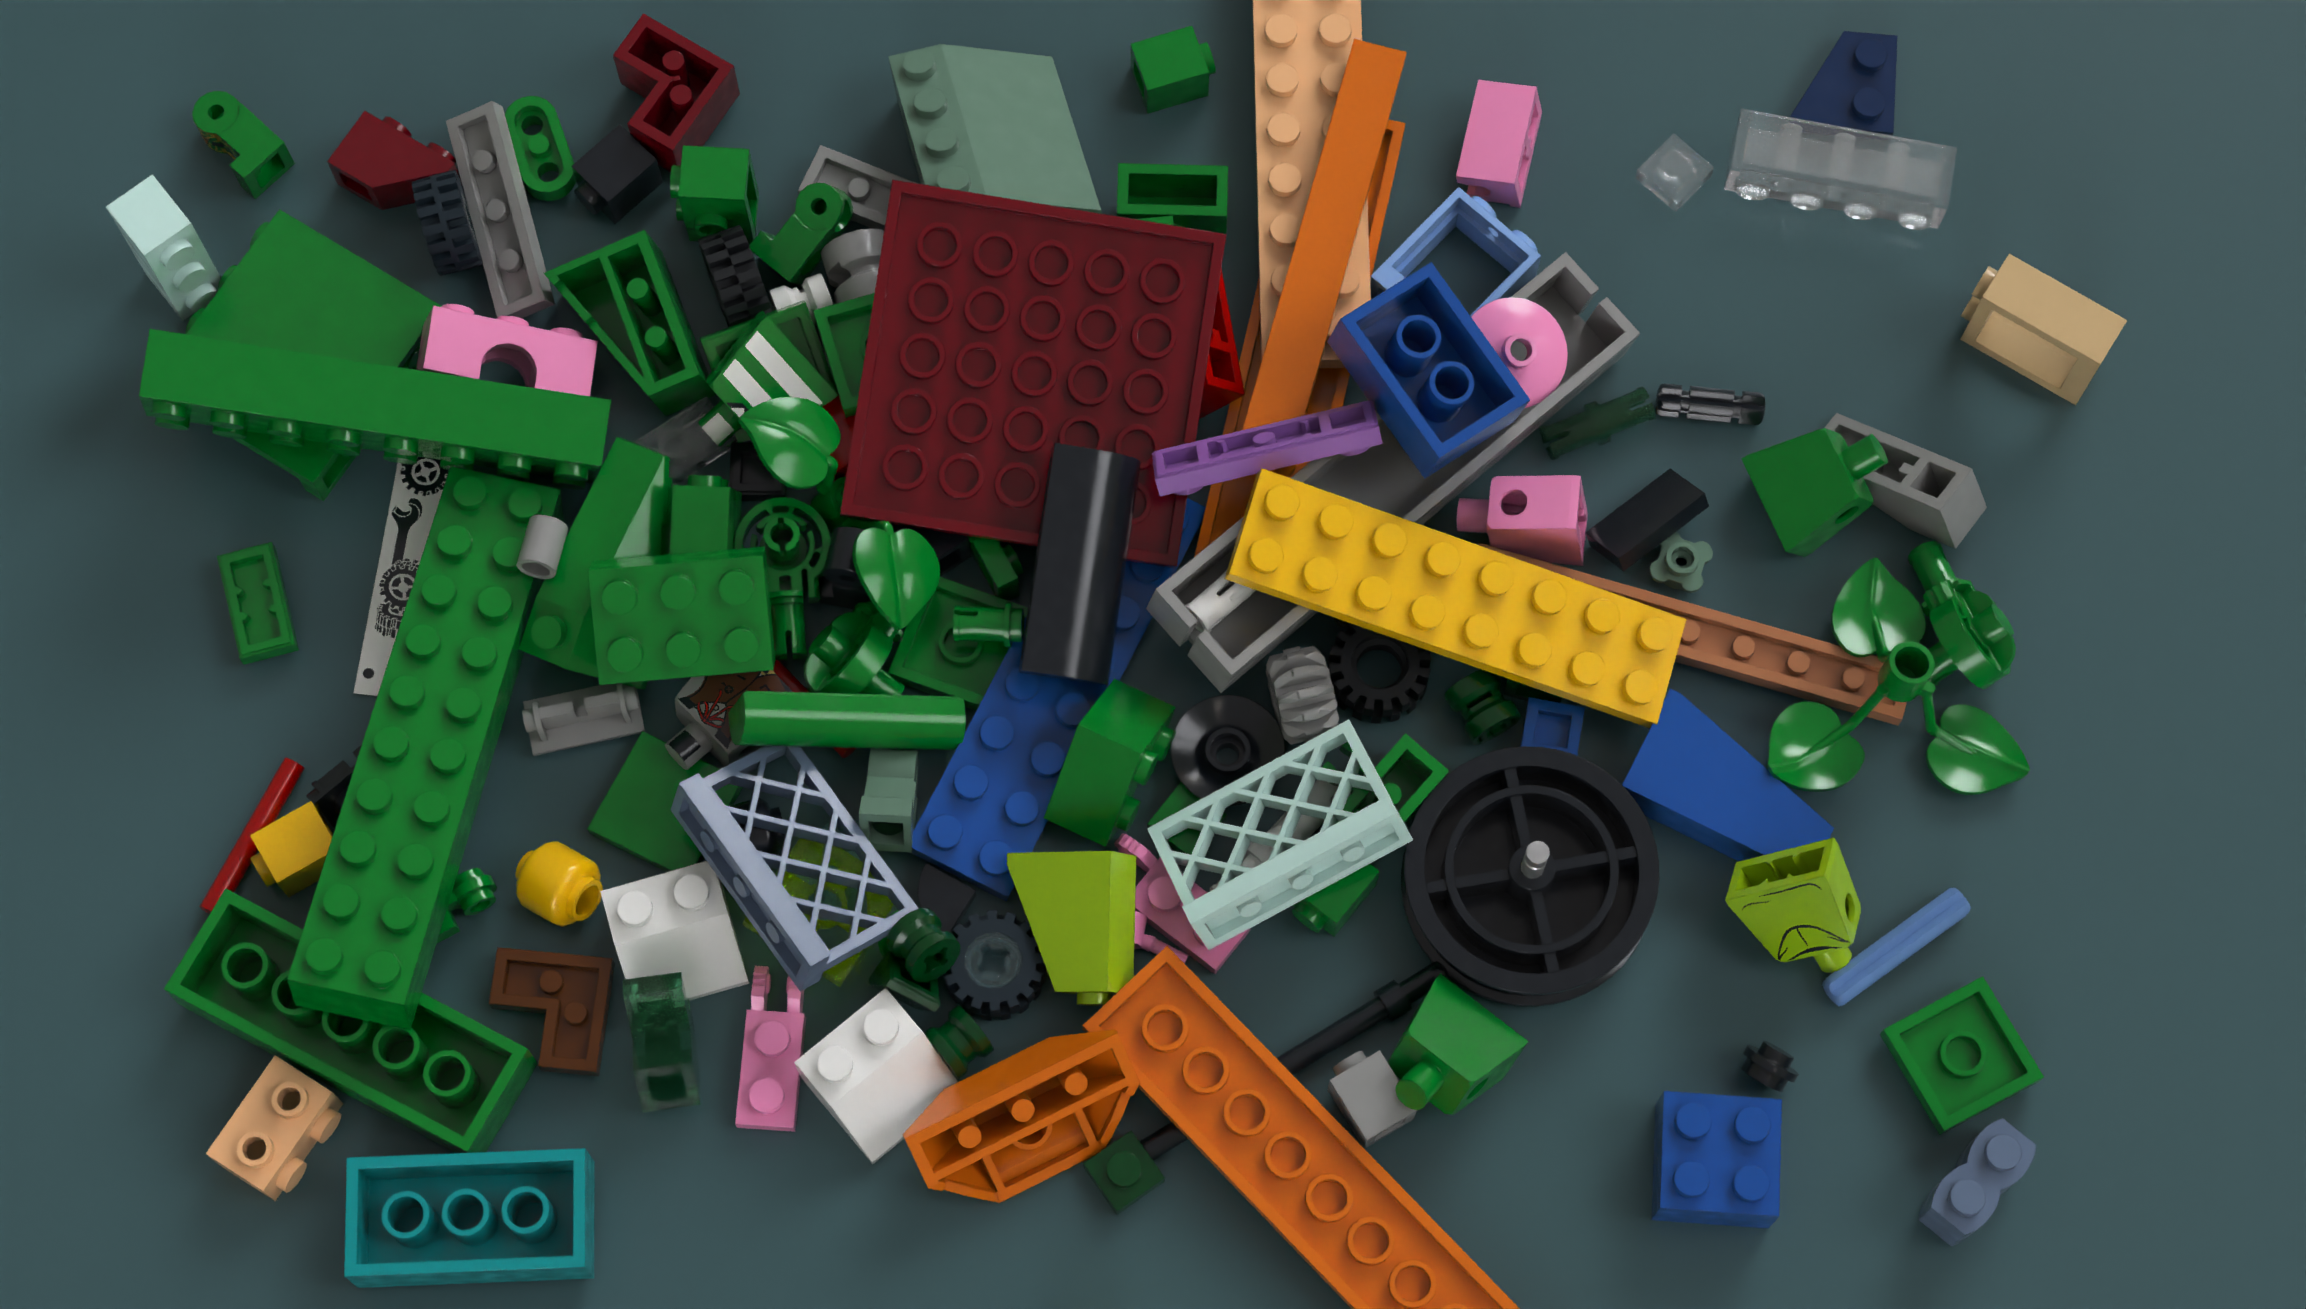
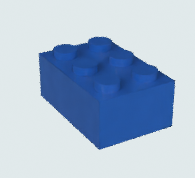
[1327,262,1530,479]

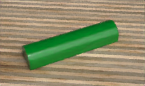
[728,691,966,750]

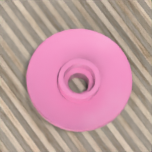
[1471,297,1568,409]

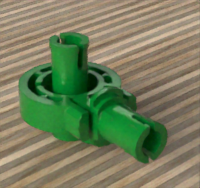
[735,497,831,661]
[1907,541,2016,689]
[804,602,905,695]

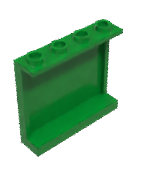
[185,209,441,501]

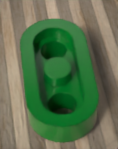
[505,96,576,201]

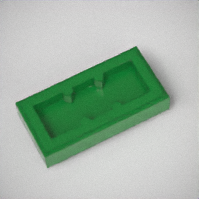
[217,542,299,665]

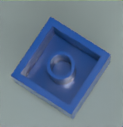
[1651,1091,1782,1229]

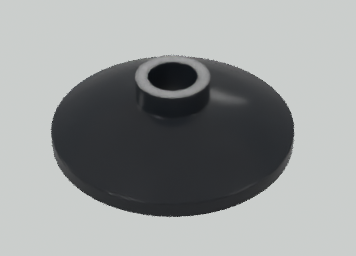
[1171,695,1285,806]

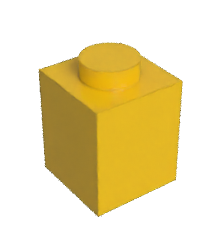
[250,801,333,898]

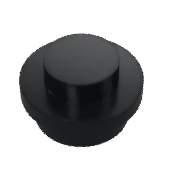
[1741,1041,1799,1092]

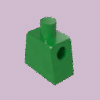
[1741,428,1888,557]
[1388,974,1529,1115]

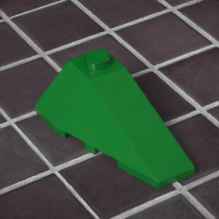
[519,437,670,689]

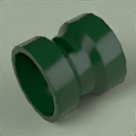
[1444,669,1521,745]

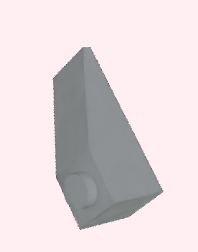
[1825,413,1987,549]

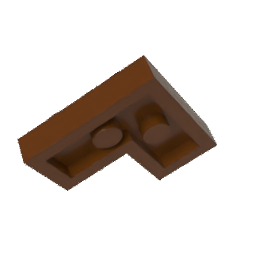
[489,947,615,1077]

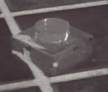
[1635,133,1714,212]

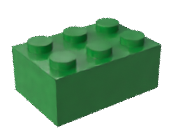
[588,546,776,685]

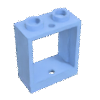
[1370,187,1541,316]

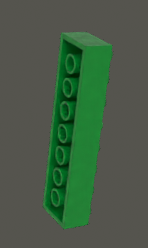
[139,329,611,490]

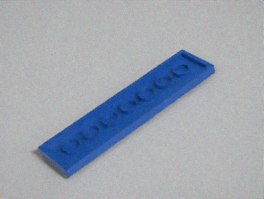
[912,498,1206,901]

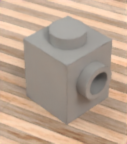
[1327,1050,1417,1149]

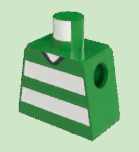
[697,311,838,447]

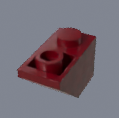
[327,111,462,210]

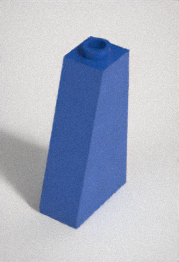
[1622,688,1834,861]

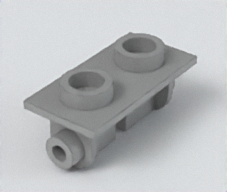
[522,683,645,756]

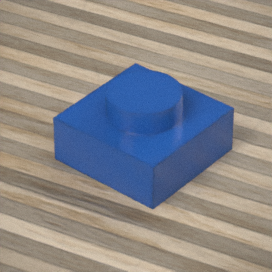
[1520,697,1585,756]

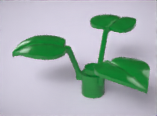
[738,397,940,631]
[1767,557,2030,795]

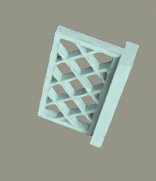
[1147,719,1413,950]

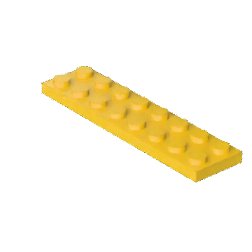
[1224,468,1686,728]

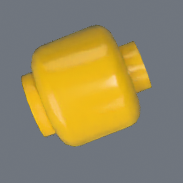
[515,841,603,927]

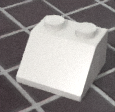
[600,861,749,1016]
[794,988,958,1164]

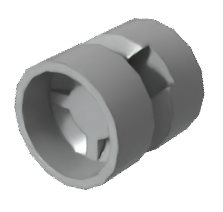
[820,228,884,304]

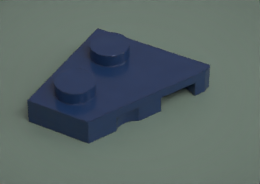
[1786,31,1898,142]

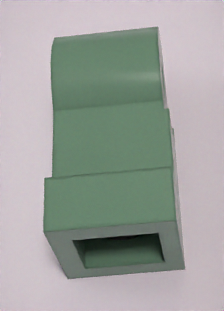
[859,748,919,853]

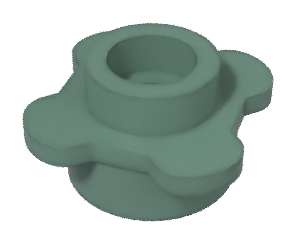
[1649,532,1713,593]

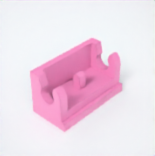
[1456,80,1542,208]

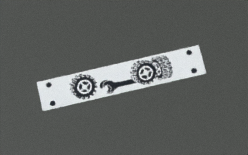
[353,457,449,696]

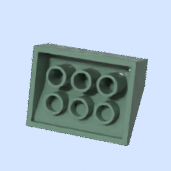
[888,44,1102,214]

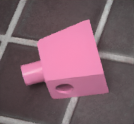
[1457,475,1588,566]

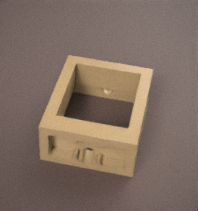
[1960,254,2127,406]

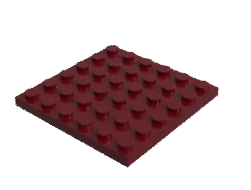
[840,180,1227,568]

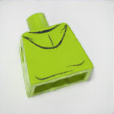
[1725,838,1861,973]

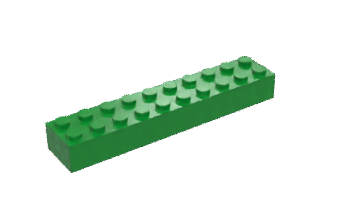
[287,466,564,1030]

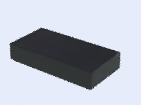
[1585,468,1709,571]

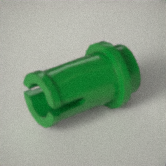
[953,602,1025,647]

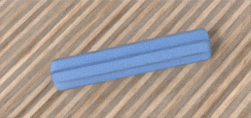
[1822,887,1971,1006]

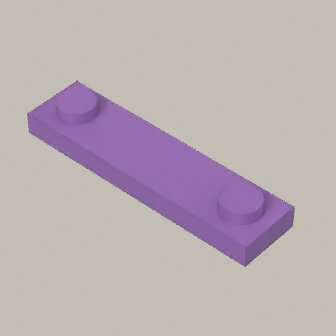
[1152,400,1383,496]

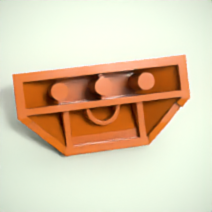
[902,1029,1140,1203]

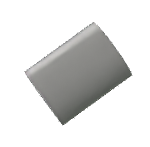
[516,515,568,579]

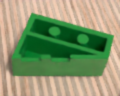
[544,230,716,416]

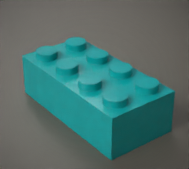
[344,1148,595,1288]

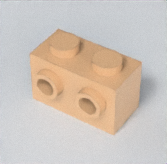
[206,1055,343,1201]

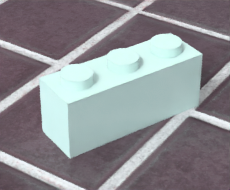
[106,174,221,321]

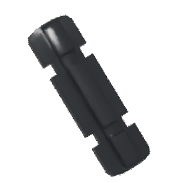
[1655,383,1766,425]

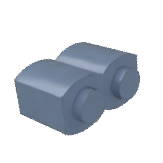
[1918,1118,2036,1246]

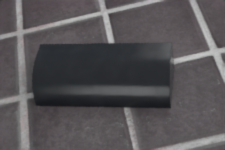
[1019,443,1141,686]

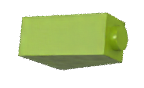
[1007,851,1136,1006]

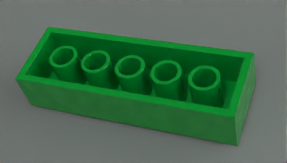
[164,889,538,1153]

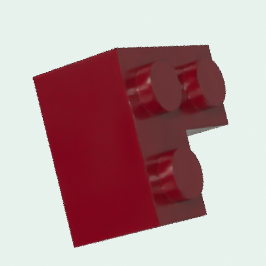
[613,13,740,172]

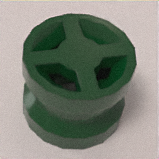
[886,908,961,982]
[924,1005,994,1079]

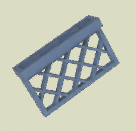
[671,746,919,992]

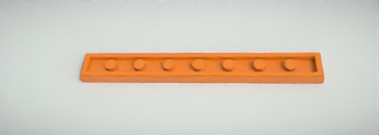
[1242,39,1407,430]

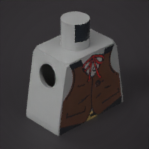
[665,670,793,770]

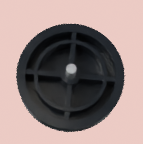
[1401,746,1660,1007]

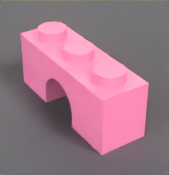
[416,304,598,396]

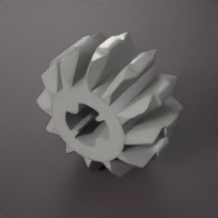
[1265,646,1339,745]

